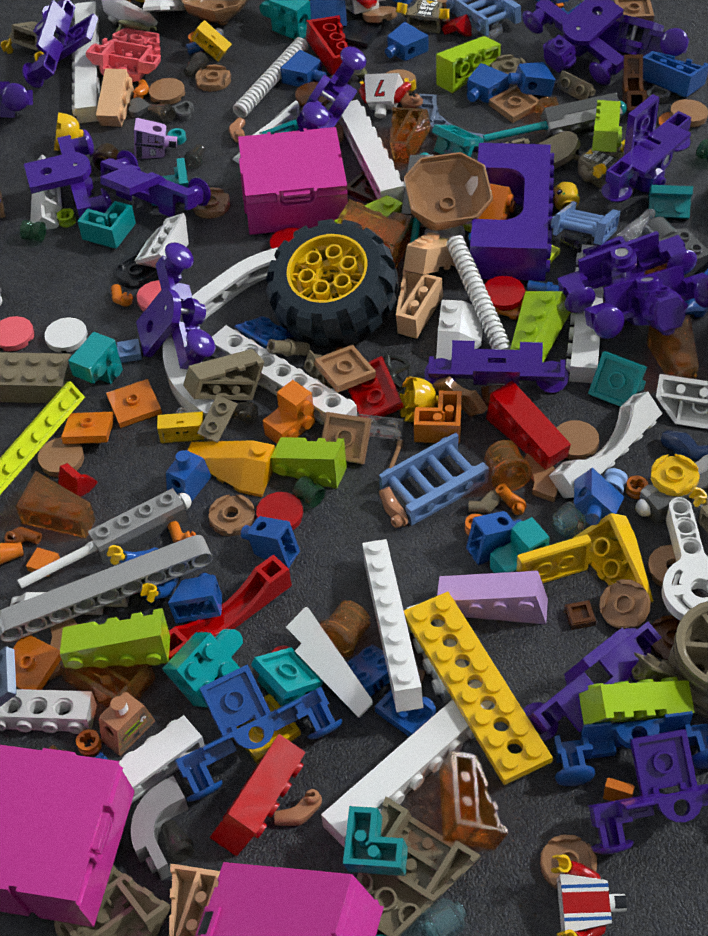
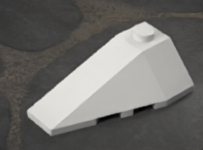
[143,0,186,12]

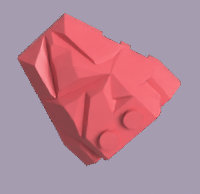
[86,28,161,82]

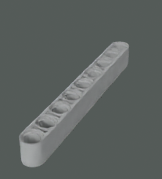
[0,535,213,642]

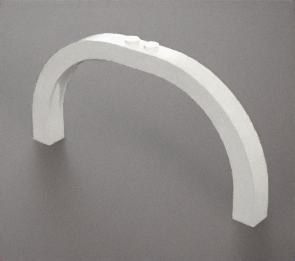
[163,248,359,419]

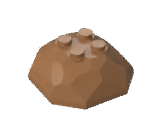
[181,0,249,25]
[404,152,493,231]

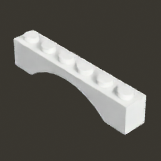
[549,391,662,498]

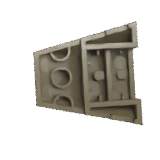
[356,796,481,936]
[54,865,171,936]

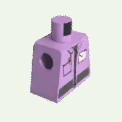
[134,118,177,159]

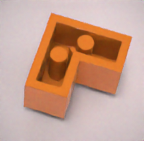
[478,183,516,220]
[263,379,315,444]
[414,391,462,444]

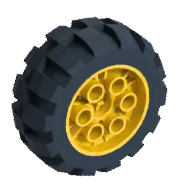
[266,219,399,348]

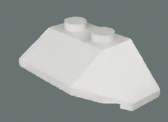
[102,0,158,29]
[135,213,189,268]
[436,300,483,360]
[656,374,708,429]

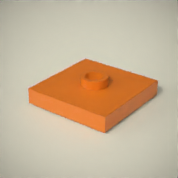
[106,379,162,428]
[61,412,114,444]
[13,635,62,690]

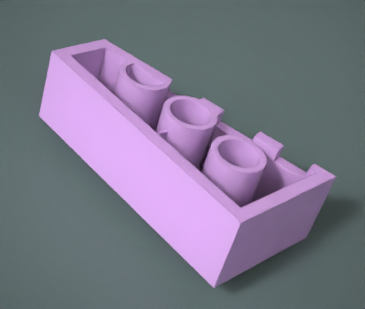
[437,571,548,624]

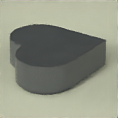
[647,85,670,103]
[128,98,152,118]
[171,101,194,121]

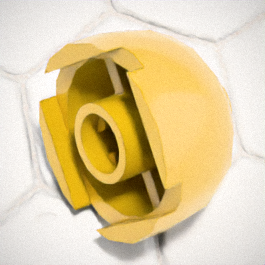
[54,113,83,151]
[400,376,439,422]

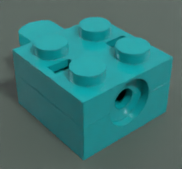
[259,0,311,39]
[162,629,243,707]

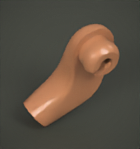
[400,92,423,109]
[229,117,245,143]
[379,486,408,528]
[274,789,322,826]

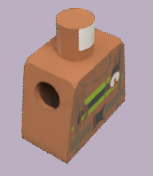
[99,692,155,756]

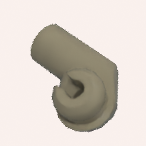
[469,490,501,513]

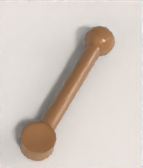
[389,439,404,468]

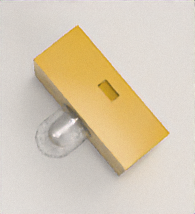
[191,20,232,62]
[157,407,205,443]

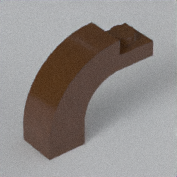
[622,54,647,111]

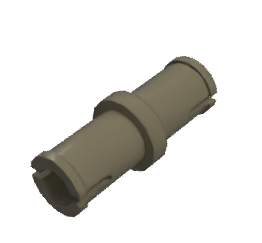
[267,339,310,357]

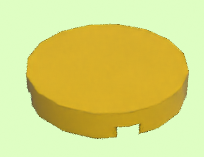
[650,454,700,497]

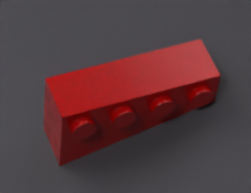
[306,15,348,77]
[486,380,571,470]
[209,734,305,857]

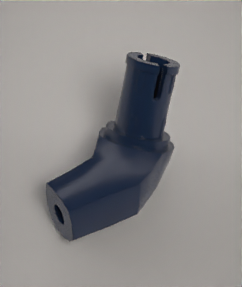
[661,430,708,463]

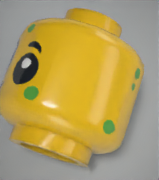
[553,182,580,211]

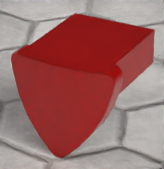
[442,14,472,37]
[58,463,97,500]

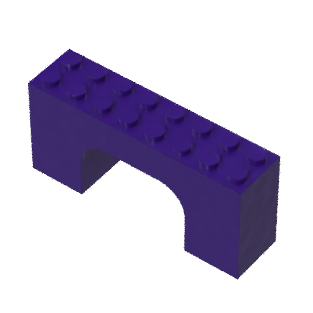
[470,143,554,281]

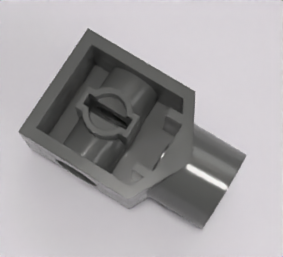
[642,217,708,278]

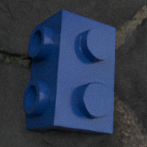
[375,689,436,737]

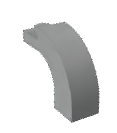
[131,776,188,880]

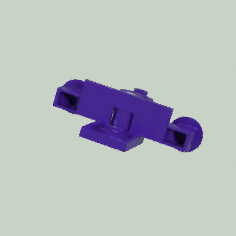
[522,0,624,86]
[602,94,692,202]
[584,265,708,339]

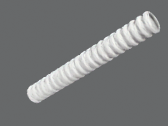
[233,37,309,118]
[446,236,511,350]

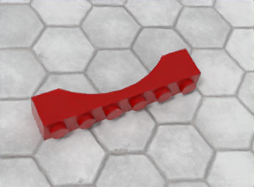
[165,554,292,664]

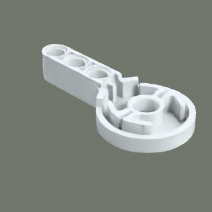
[662,497,708,621]

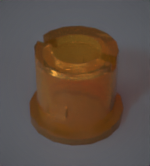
[485,440,532,491]
[320,600,371,657]

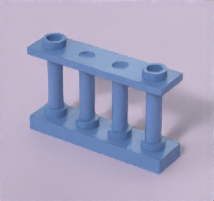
[446,0,521,36]
[551,201,621,245]
[379,433,489,526]

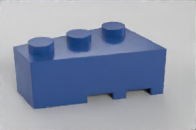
[643,51,708,97]

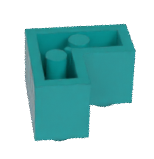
[77,201,136,249]
[68,332,123,384]
[490,517,550,573]
[343,806,408,876]

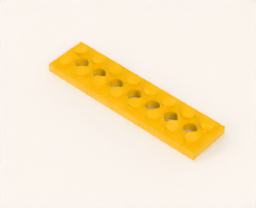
[404,591,553,785]

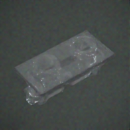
[617,209,655,241]
[358,414,403,441]

